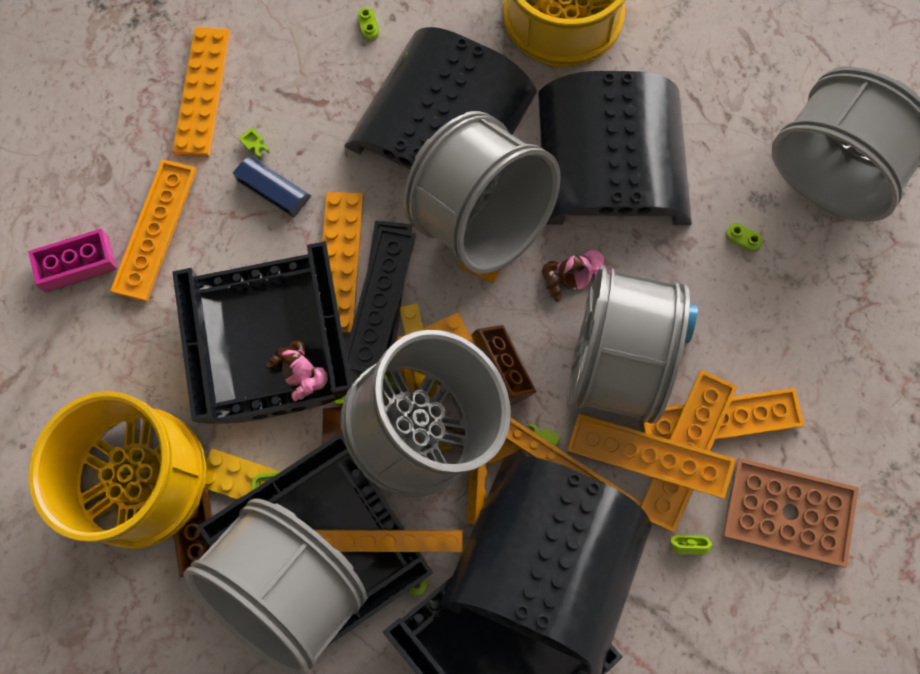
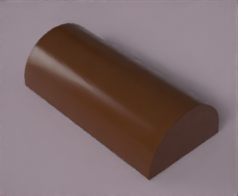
[471,325,537,405]
[173,487,213,578]

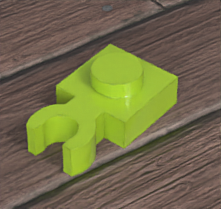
[238,127,270,159]
[529,423,561,447]

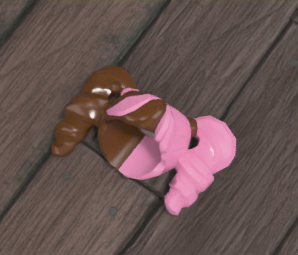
[542,249,605,302]
[266,340,328,401]

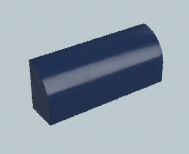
[233,157,311,218]

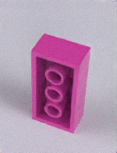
[28,228,117,292]

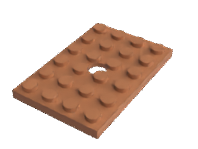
[723,458,859,568]

